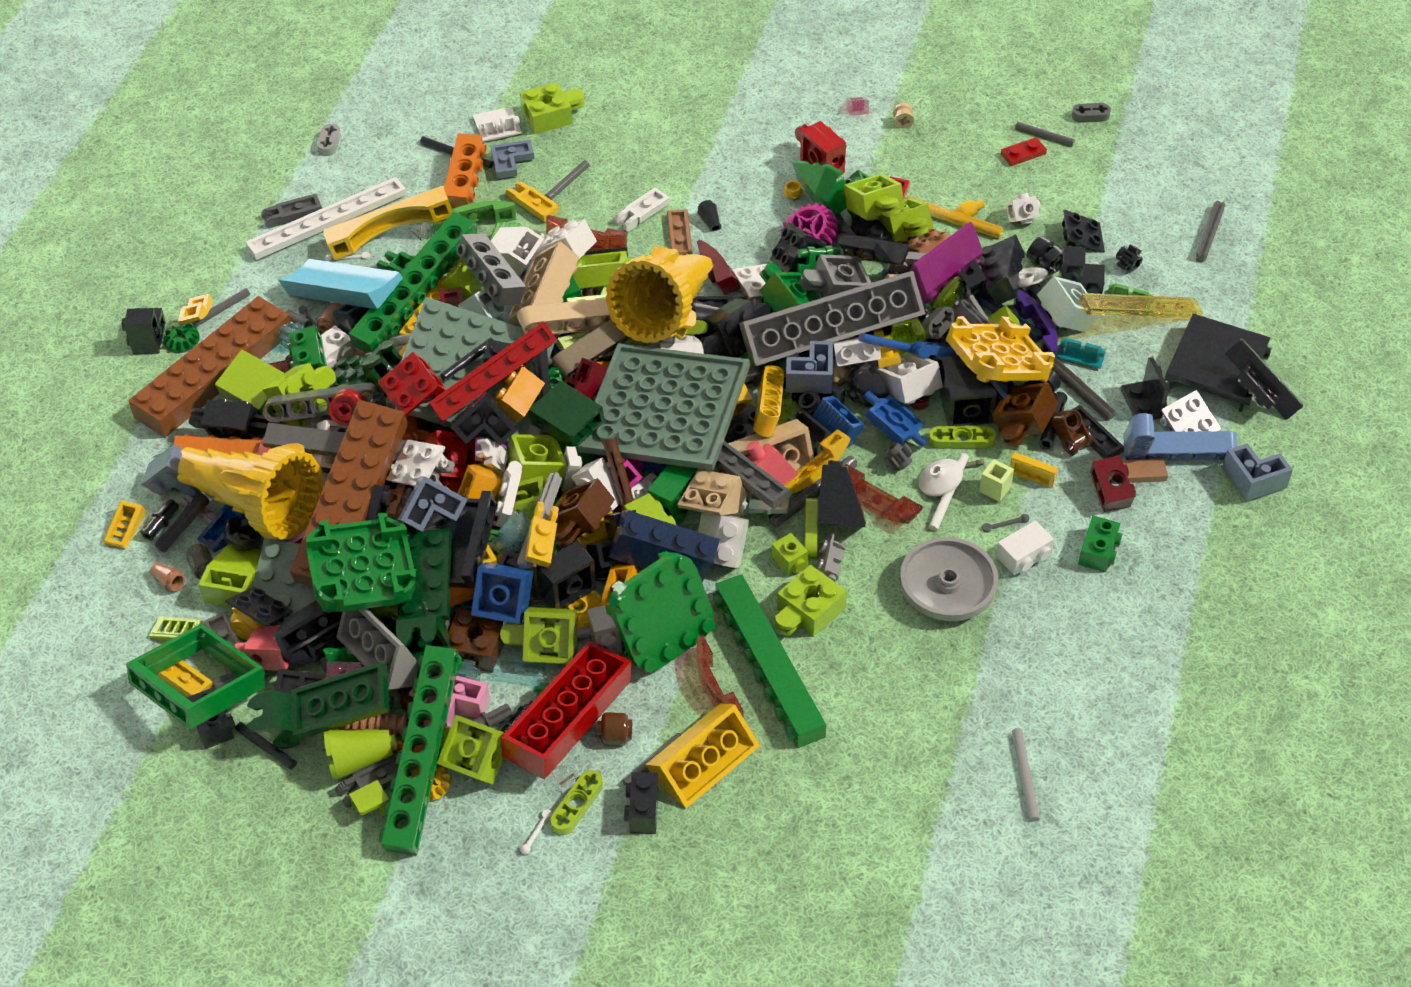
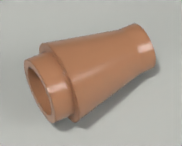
[150,563,185,591]

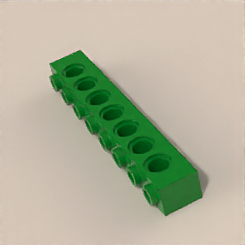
[349,211,477,353]
[379,645,460,855]

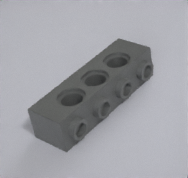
[456,233,526,306]

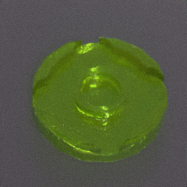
[931,276,965,311]

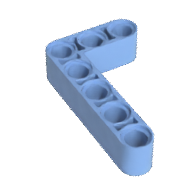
[1123,413,1238,460]

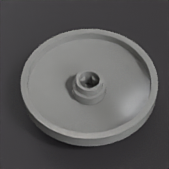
[900,537,999,621]

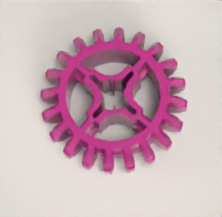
[781,203,839,246]

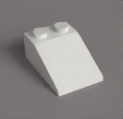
[868,350,943,404]

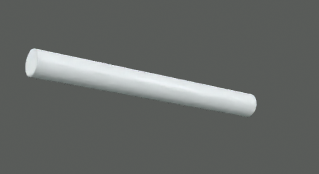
[929,453,969,531]

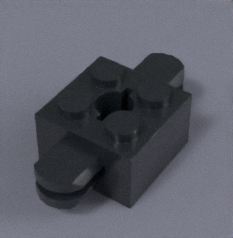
[699,298,773,358]
[188,398,280,440]

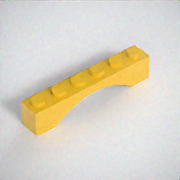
[323,185,453,260]

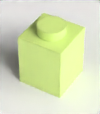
[979,459,1014,502]

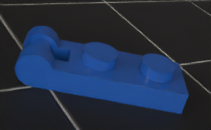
[911,341,959,360]

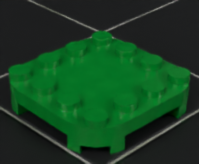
[306,513,416,612]
[605,551,715,673]

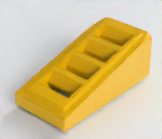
[103,500,146,549]

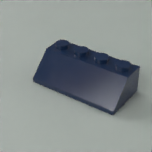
[608,510,720,582]

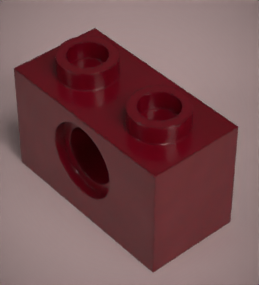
[1090,455,1136,512]

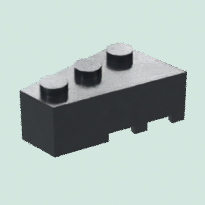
[979,234,1025,306]

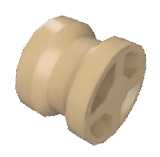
[893,103,914,128]

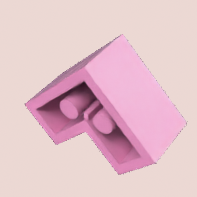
[423,672,490,728]

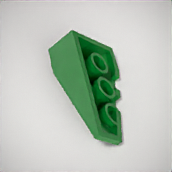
[792,160,847,216]

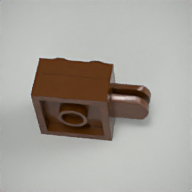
[992,383,1058,447]
[554,478,615,548]
[449,608,506,673]

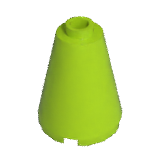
[324,729,398,780]

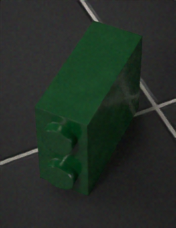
[529,381,605,448]

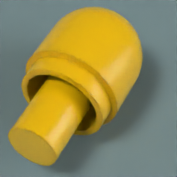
[956,200,985,217]

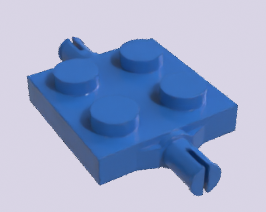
[863,390,928,448]

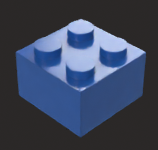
[471,562,533,624]

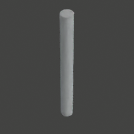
[1012,728,1040,822]

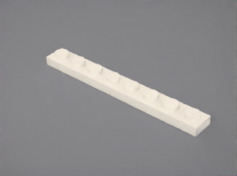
[246,177,406,260]

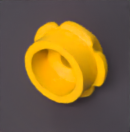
[783,180,803,199]

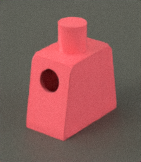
[746,440,799,485]
[235,625,291,671]

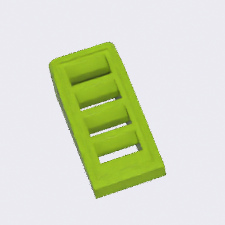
[149,616,204,642]

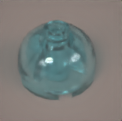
[489,508,531,556]

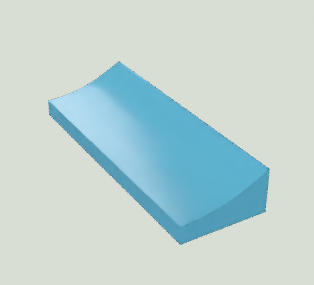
[278,259,403,309]

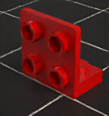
[378,352,447,416]

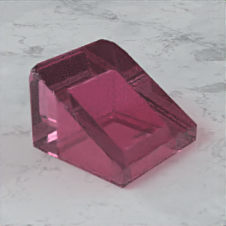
[846,97,869,116]

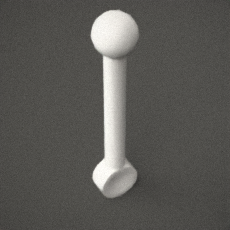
[325,252,370,262]
[520,809,552,855]

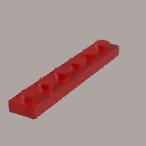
[429,321,557,422]

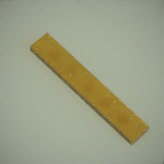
[1079,293,1203,318]

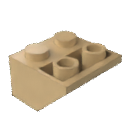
[678,469,747,516]

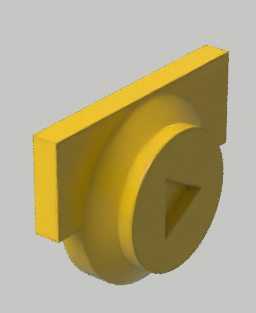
[230,607,264,640]

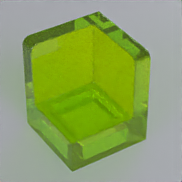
[891,317,926,354]

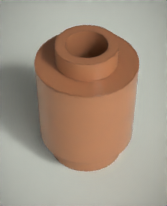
[317,303,343,333]

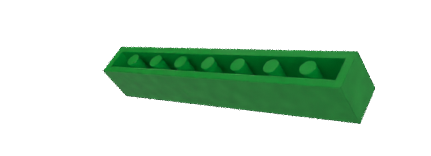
[713,574,826,748]

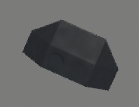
[273,600,371,664]

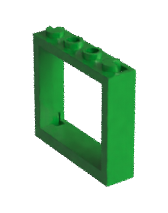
[126,623,265,730]

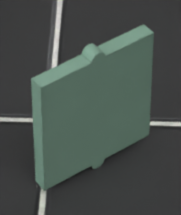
[748,493,790,515]

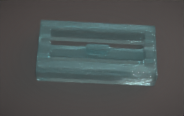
[492,656,547,686]

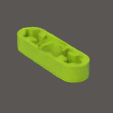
[929,426,996,449]
[805,498,818,557]
[550,770,603,836]

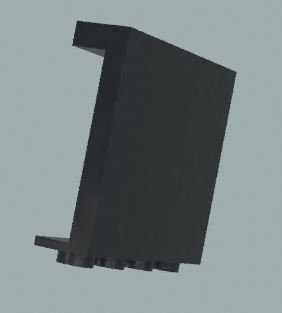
[1165,313,1272,412]
[397,488,497,588]

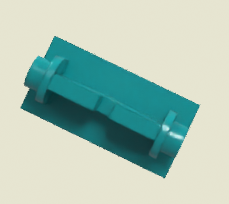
[1057,337,1106,369]

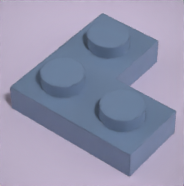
[490,140,534,179]

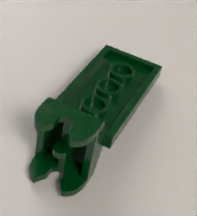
[329,340,402,398]
[396,528,452,662]
[247,661,390,749]

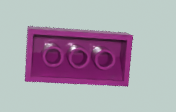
[911,222,983,305]

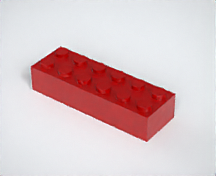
[501,641,631,780]

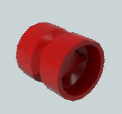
[329,388,362,425]

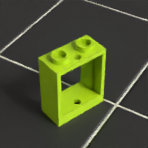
[573,251,631,288]

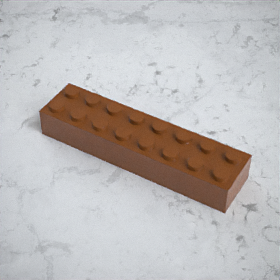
[128,296,294,438]
[290,400,408,587]

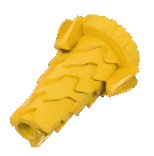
[606,246,713,343]
[177,443,324,540]

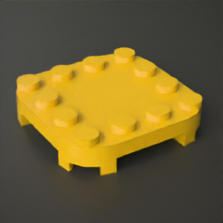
[946,316,1055,382]

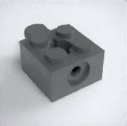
[799,255,871,298]

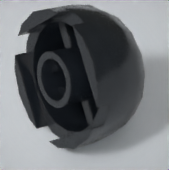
[847,362,889,407]

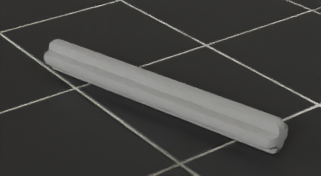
[517,472,562,569]

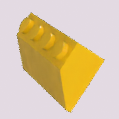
[645,703,760,808]

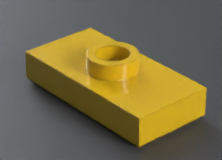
[1010,452,1058,488]

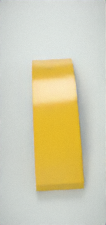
[784,429,850,494]

